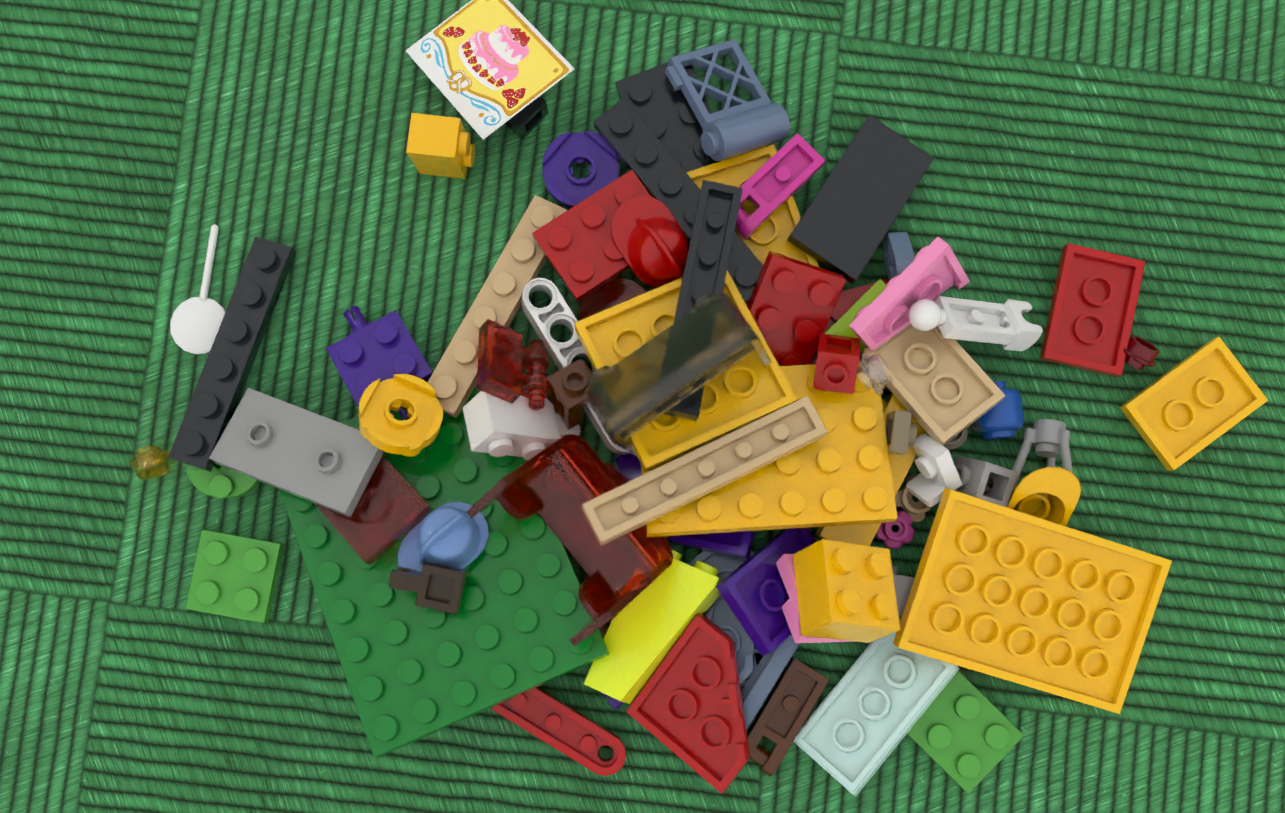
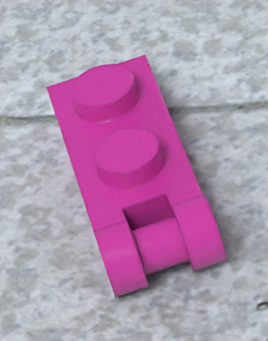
[736,133,826,240]

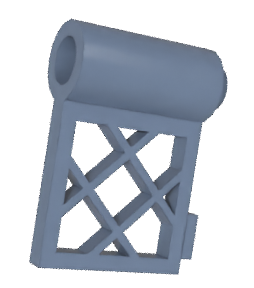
[665,39,790,161]

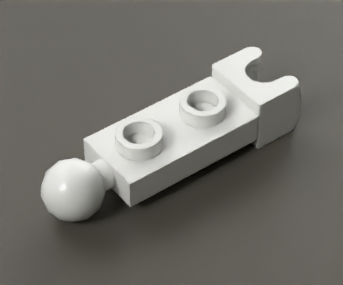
[908,296,1043,351]

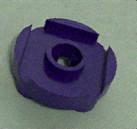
[542,131,620,209]

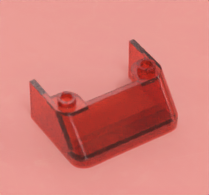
[467,434,673,647]

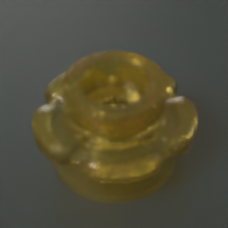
[129,446,170,479]

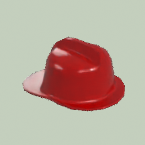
[611,196,689,287]

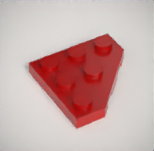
[626,613,750,794]

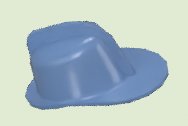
[398,502,489,573]

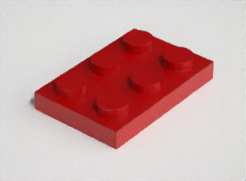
[532,170,650,302]
[1039,243,1145,377]
[747,251,846,366]

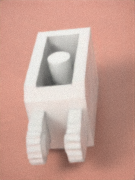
[463,388,581,461]

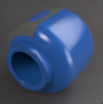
[971,381,1024,440]

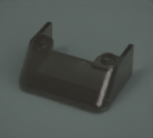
[585,292,772,456]

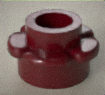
[1124,335,1160,370]

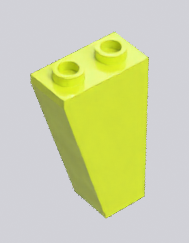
[584,545,722,704]

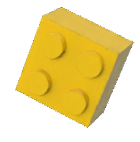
[793,539,900,643]

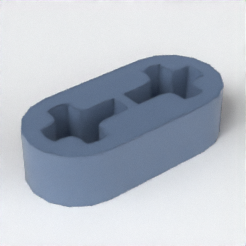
[883,232,915,281]

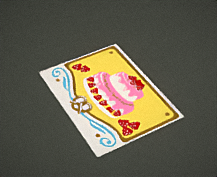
[405,0,574,140]

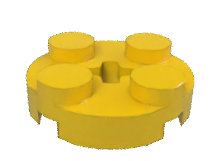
[358,374,443,457]

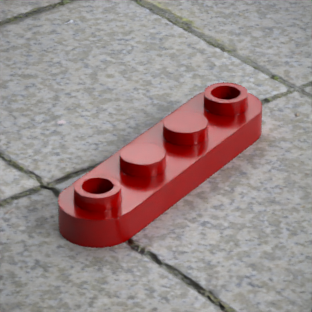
[490,687,626,776]

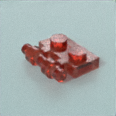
[477,319,549,410]

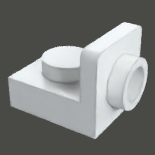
[906,433,963,507]

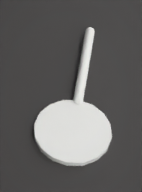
[170,224,226,355]

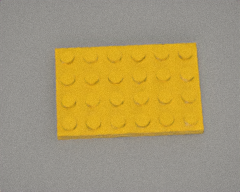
[641,362,897,537]
[893,487,1172,714]

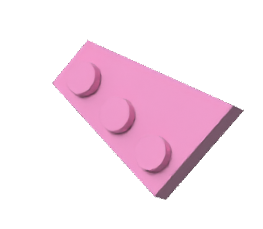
[849,237,970,351]

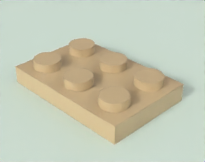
[861,324,1005,445]

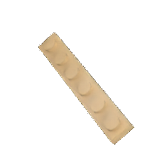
[427,195,567,418]
[582,396,828,546]

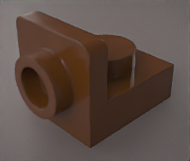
[546,359,602,430]

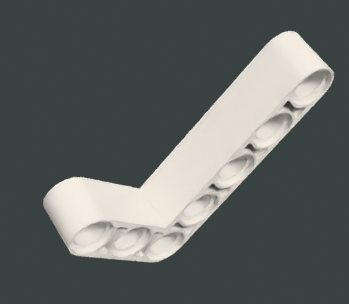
[521,278,634,455]

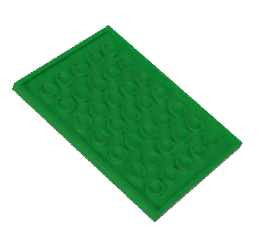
[279,364,610,757]

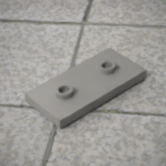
[209,388,384,517]

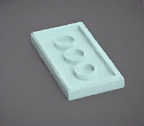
[793,620,959,796]

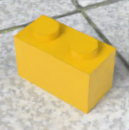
[406,113,475,179]

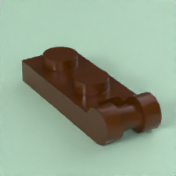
[747,657,829,777]

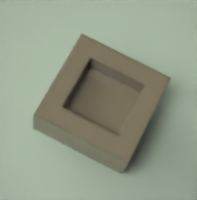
[886,410,917,455]

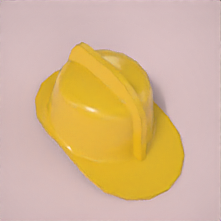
[1007,467,1081,526]

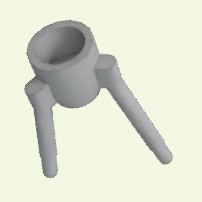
[1011,419,1073,494]

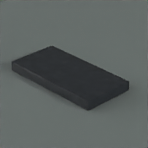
[787,115,934,284]

